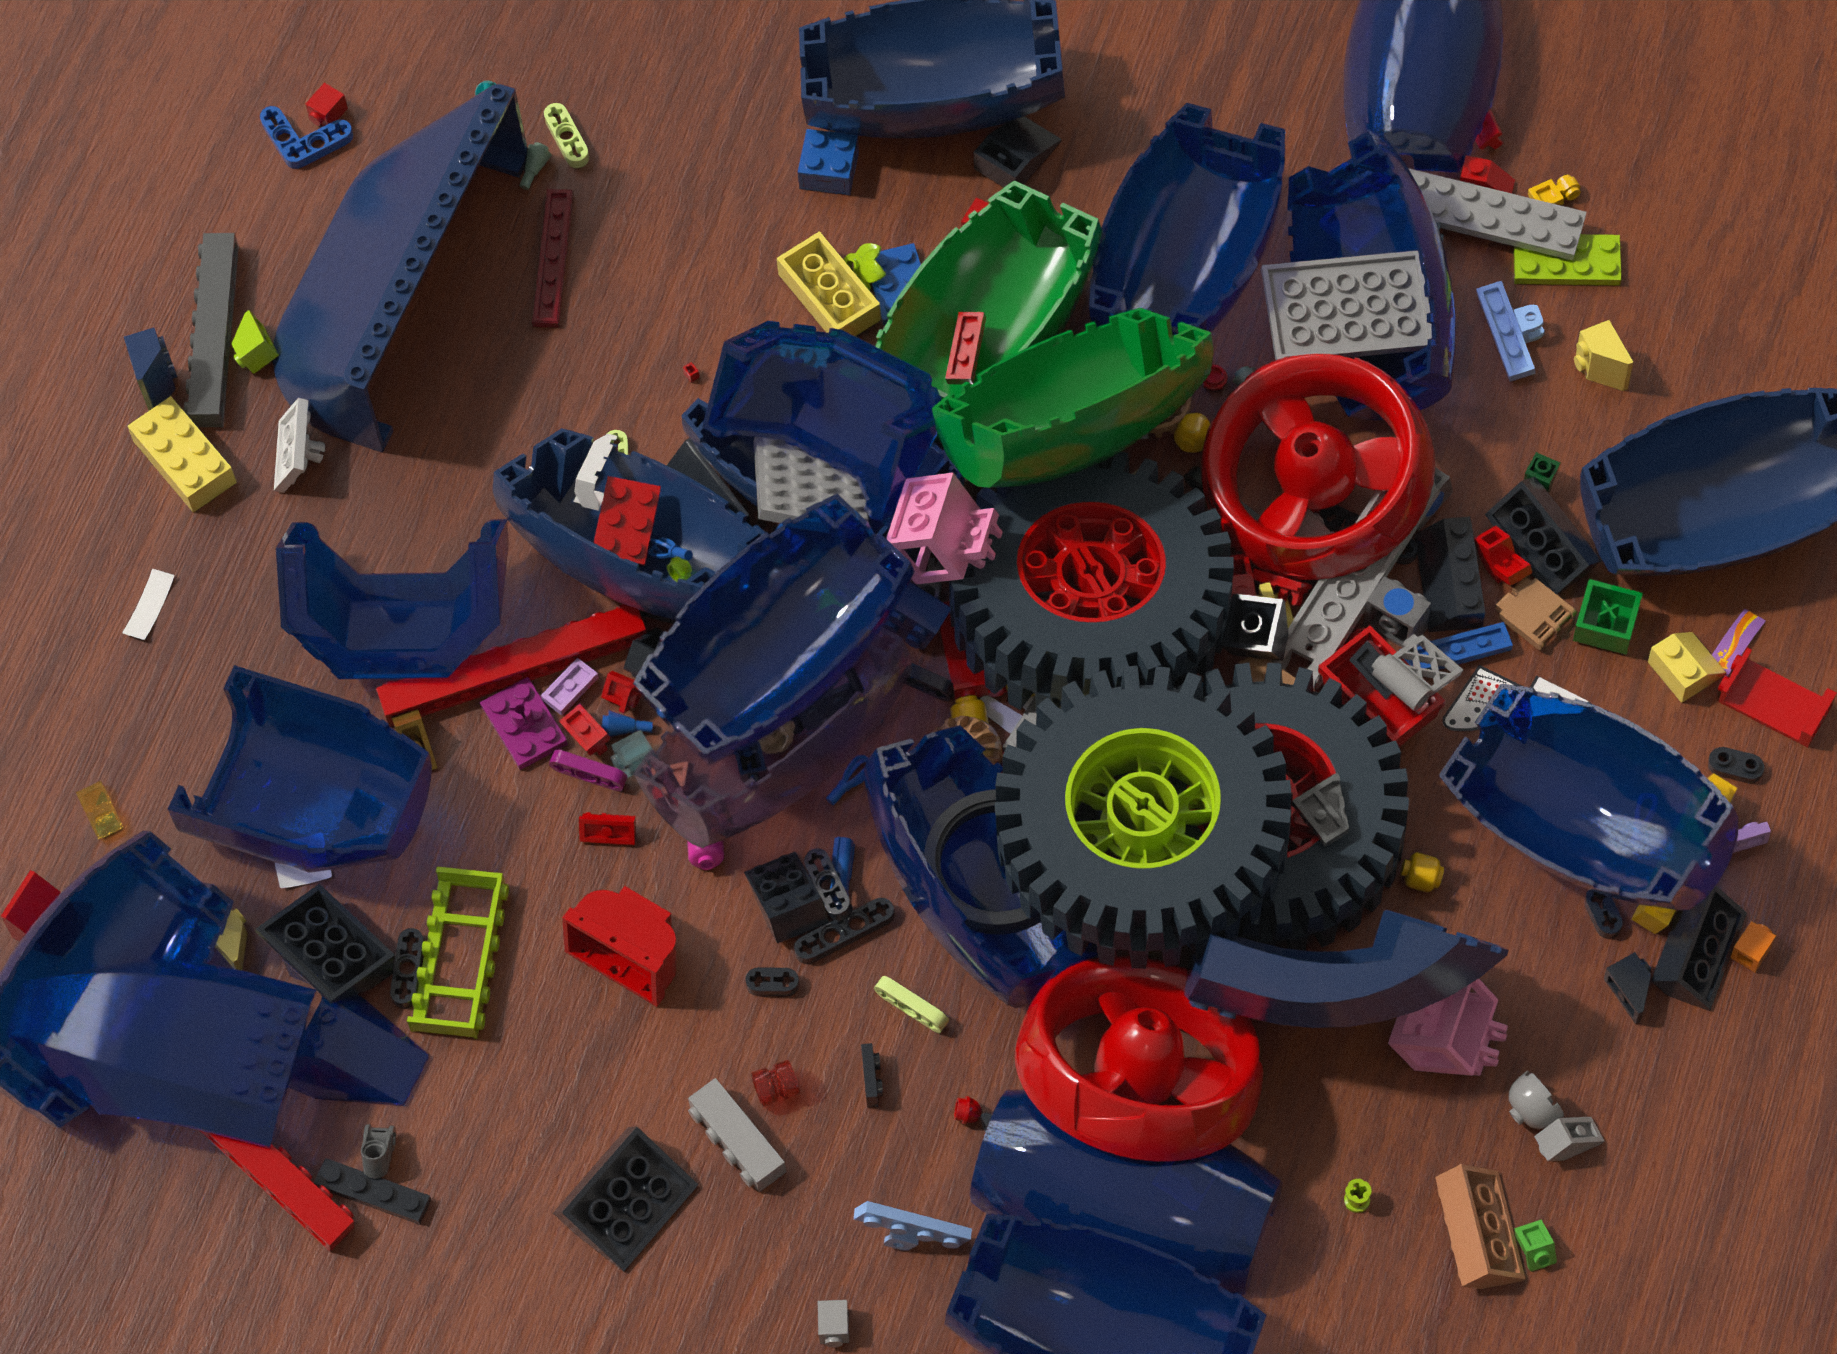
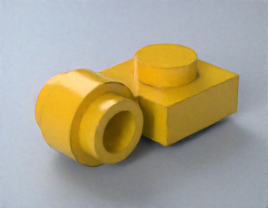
[1528,174,1581,205]

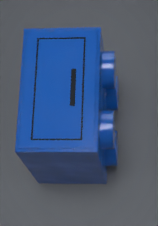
[798,129,859,195]

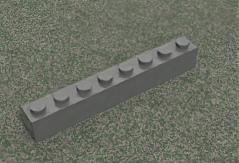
[184,233,239,427]

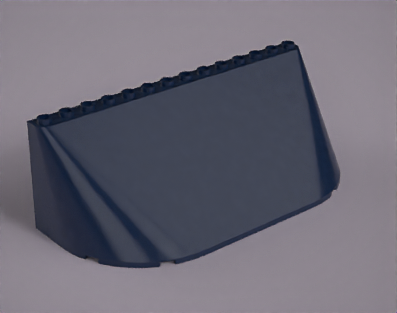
[273,84,528,453]

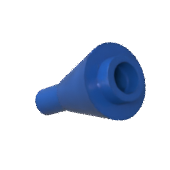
[602,710,653,737]

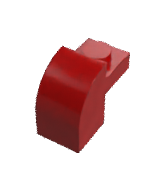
[1474,526,1533,586]

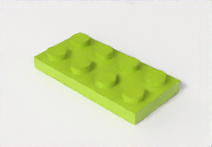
[1514,234,1621,285]

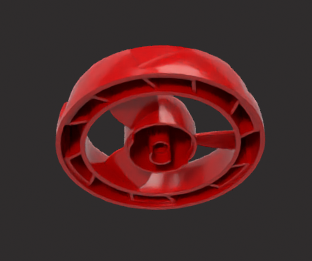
[1201,354,1435,580]
[1015,956,1263,1161]

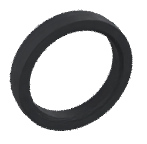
[923,790,1041,935]

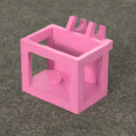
[885,473,1003,584]
[1388,979,1508,1076]

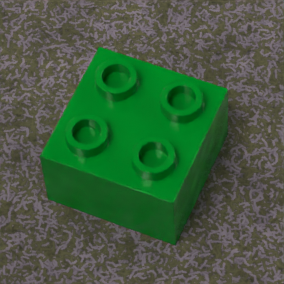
[1573,579,1643,655]

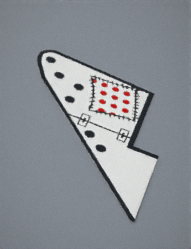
[1443,665,1591,731]

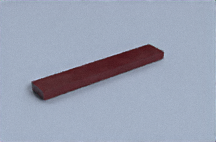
[532,189,574,328]

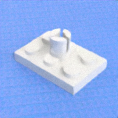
[274,398,325,493]

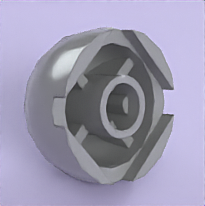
[1509,1071,1564,1129]

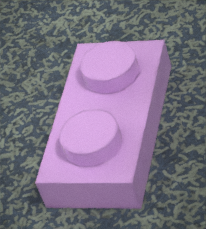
[541,658,599,716]
[1711,822,1771,858]

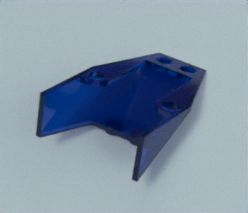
[233,958,429,1106]

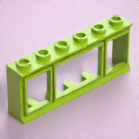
[407,867,509,1039]

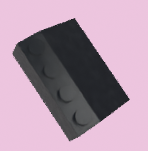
[255,884,395,1004]
[553,1126,699,1271]

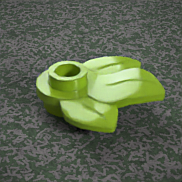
[843,243,886,291]

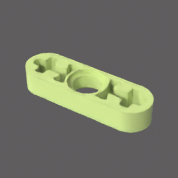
[544,103,589,168]
[874,976,949,1033]

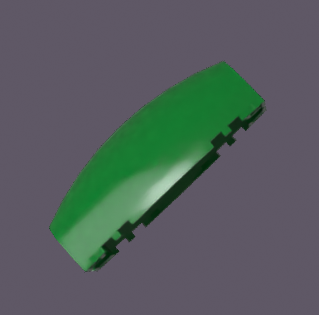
[860,181,1103,443]
[932,308,1214,488]

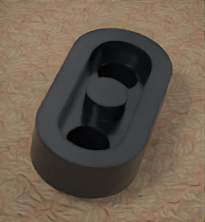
[1708,747,1764,784]

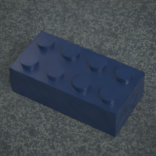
[831,550,951,651]

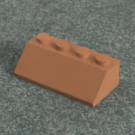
[1435,1164,1526,1289]

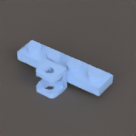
[1476,281,1544,381]
[854,1201,972,1250]

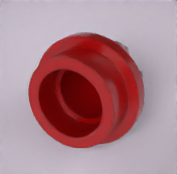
[954,1096,982,1125]

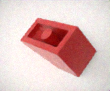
[1460,155,1515,194]

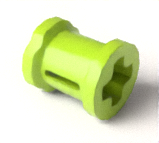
[1344,1179,1372,1213]

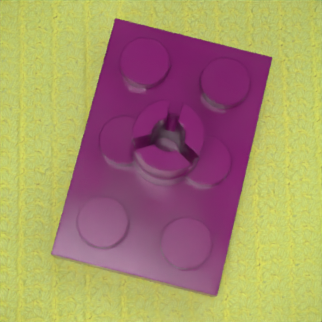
[480,677,568,770]

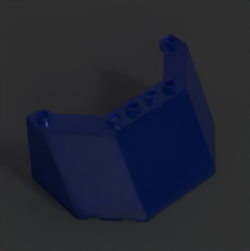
[702,321,942,521]
[276,519,509,679]

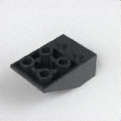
[973,116,1062,187]
[744,851,829,944]

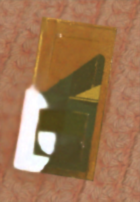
[76,781,124,840]

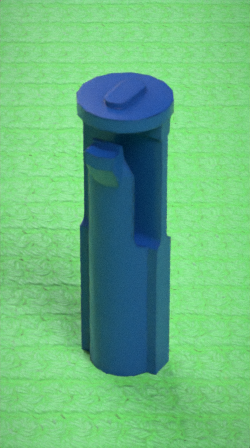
[825,837,855,910]

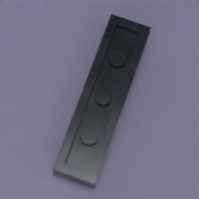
[314,1158,431,1225]

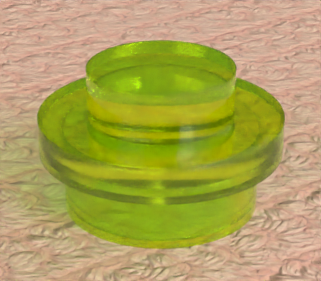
[667,556,692,582]

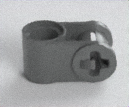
[361,1124,396,1179]

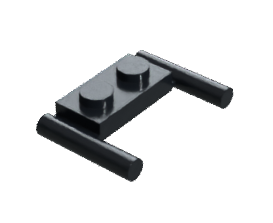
[773,656,870,734]

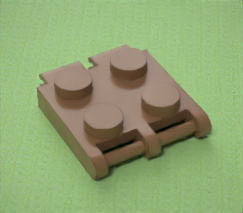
[1495,577,1577,650]

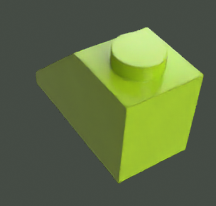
[232,310,279,374]

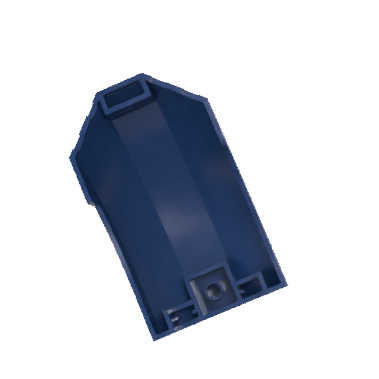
[1184,910,1509,1028]

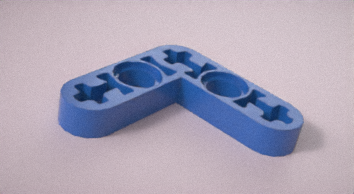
[260,106,353,169]

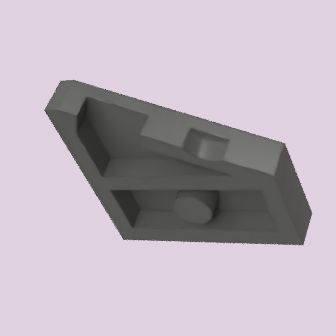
[1292,773,1349,848]

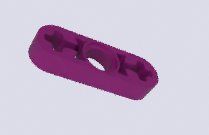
[549,750,628,791]

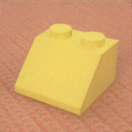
[1574,320,1633,391]
[1648,632,1726,703]

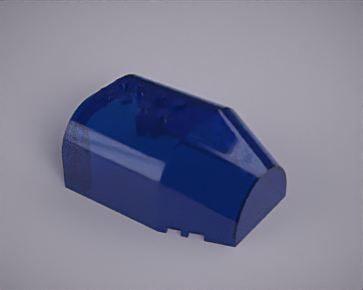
[168,665,432,873]

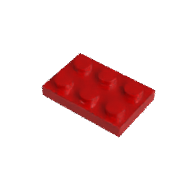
[594,476,661,566]

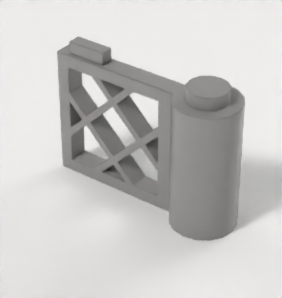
[1372,634,1463,711]

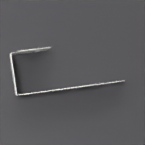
[574,434,618,511]

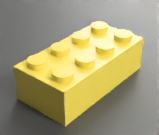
[777,231,881,347]
[127,396,237,513]

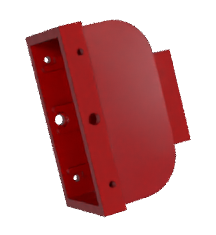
[1318,625,1445,747]
[562,886,677,1007]

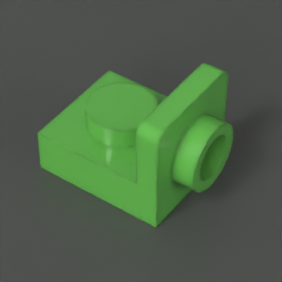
[1514,1219,1557,1271]

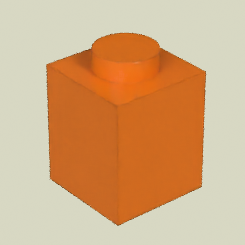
[1731,921,1776,972]

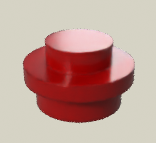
[1202,365,1228,391]

